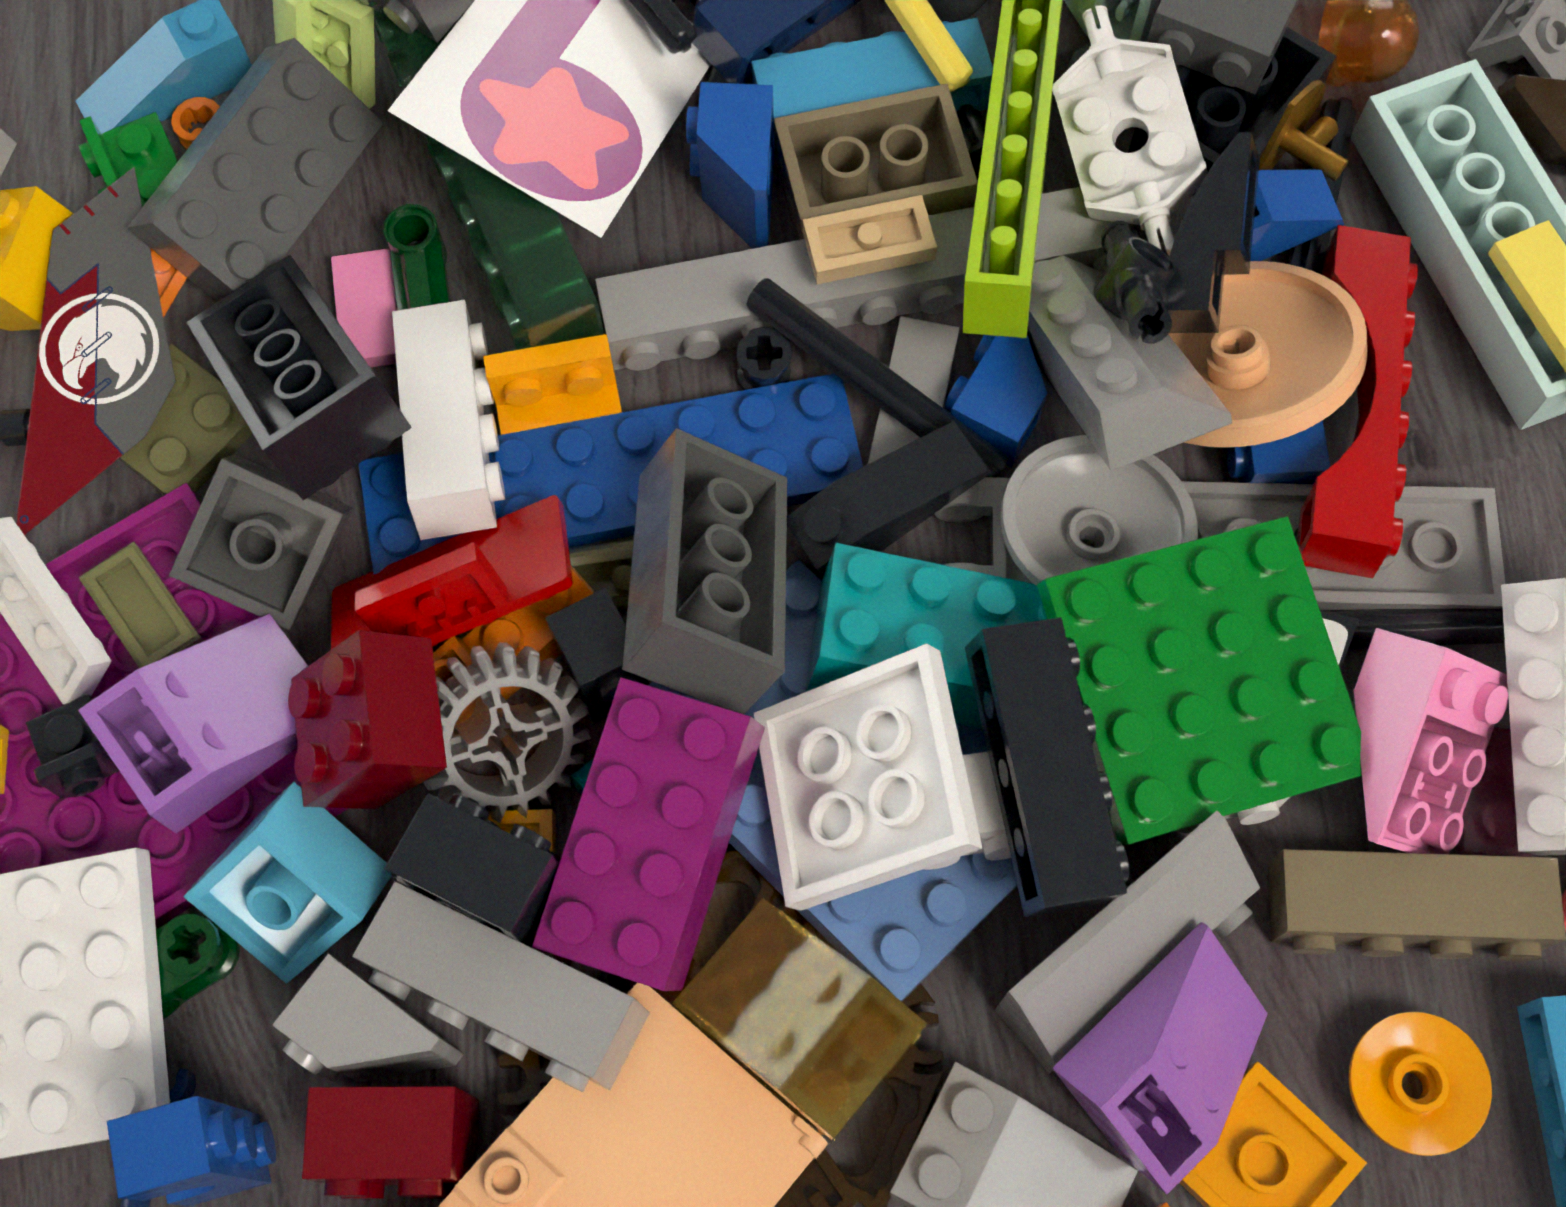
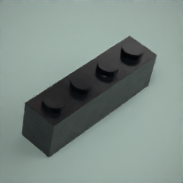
[965,617,1129,917]

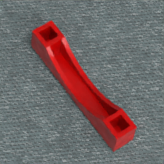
[1297,225,1418,579]

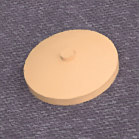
[1168,261,1367,447]

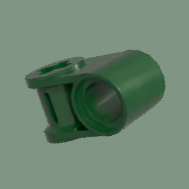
[156,914,240,1020]

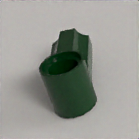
[383,204,451,310]

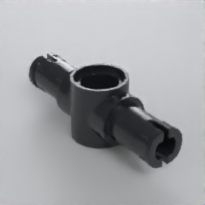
[1094,221,1177,344]

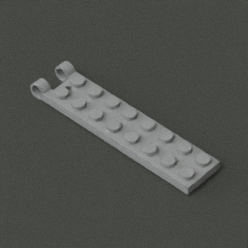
[935,477,1506,611]

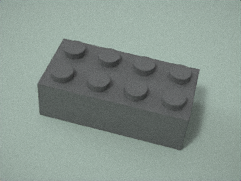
[127,38,384,302]
[622,428,787,714]

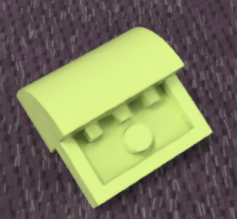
[272,0,376,109]

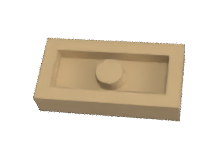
[803,195,937,285]

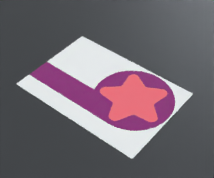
[388,0,711,238]

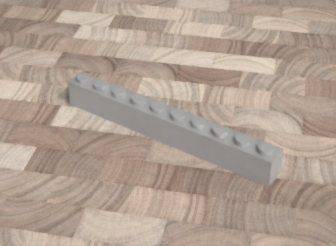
[595,187,1193,371]

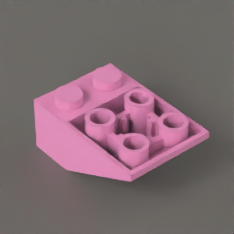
[1354,628,1508,854]

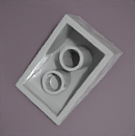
[889,1062,1138,1207]

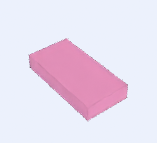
[331,248,397,368]

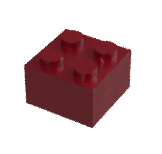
[288,630,447,809]
[302,1086,479,1200]

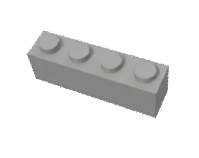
[352,882,650,1092]

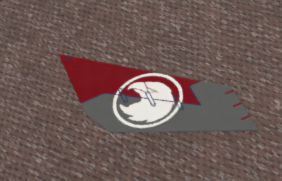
[16,167,176,536]

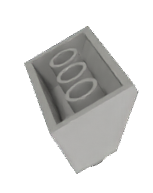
[1027,255,1232,471]
[994,811,1260,1074]

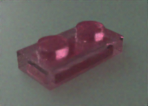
[1455,727,1531,857]

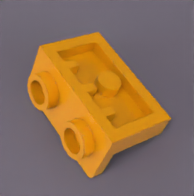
[483,334,622,435]

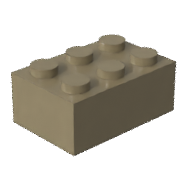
[774,83,978,241]

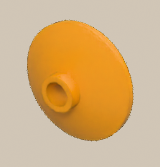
[1349,1012,1492,1156]

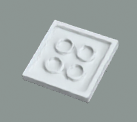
[754,644,983,911]

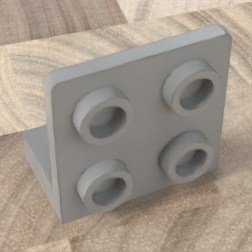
[1466,0,1566,80]

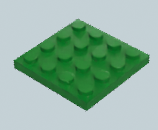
[1037,516,1362,846]

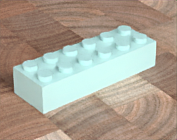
[1351,59,1566,430]

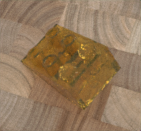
[672,898,927,1144]

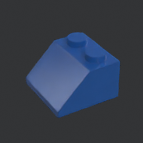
[686,82,774,249]

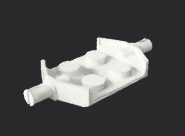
[1052,5,1208,256]

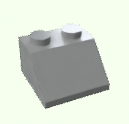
[273,954,464,1082]

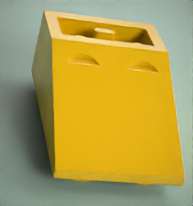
[0,186,73,331]

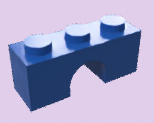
[107,1096,276,1206]

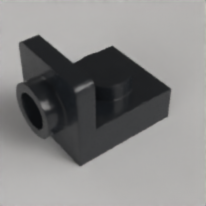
[26,695,119,798]

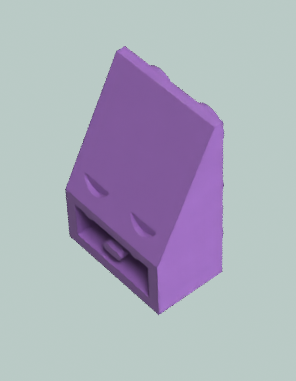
[78,614,308,834]
[1052,922,1268,1195]

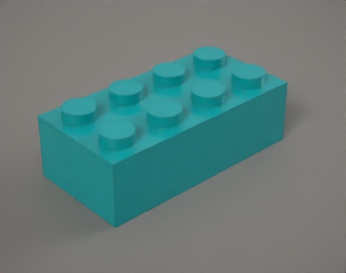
[805,543,1047,729]

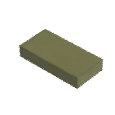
[79,542,204,668]

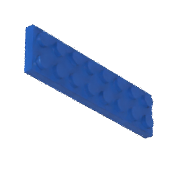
[359,373,863,574]

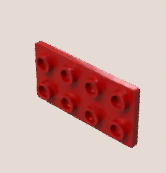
[331,495,573,650]

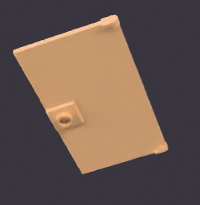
[438,982,828,1207]

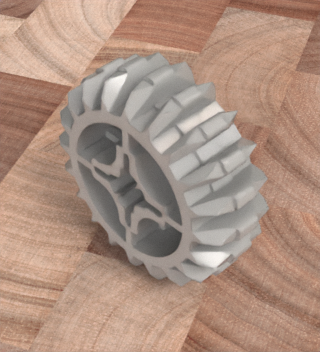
[423,642,591,823]

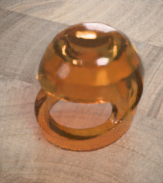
[1319,0,1420,88]

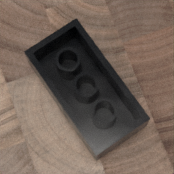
[187,255,412,501]

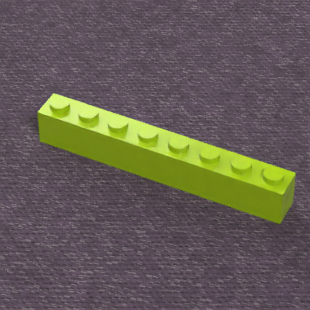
[963,0,1063,338]

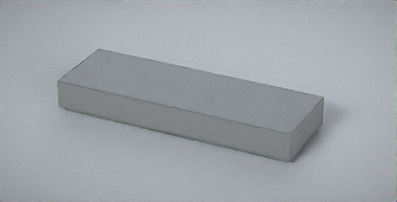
[868,316,960,464]

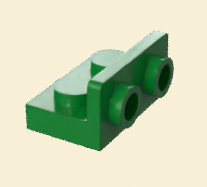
[78,112,179,207]

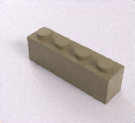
[1268,849,1566,961]

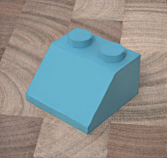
[183,782,392,984]

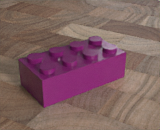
[532,677,765,991]

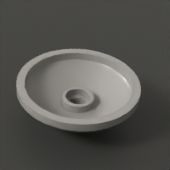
[1001,435,1198,586]

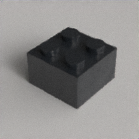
[384,793,561,949]

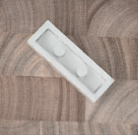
[0,517,112,705]

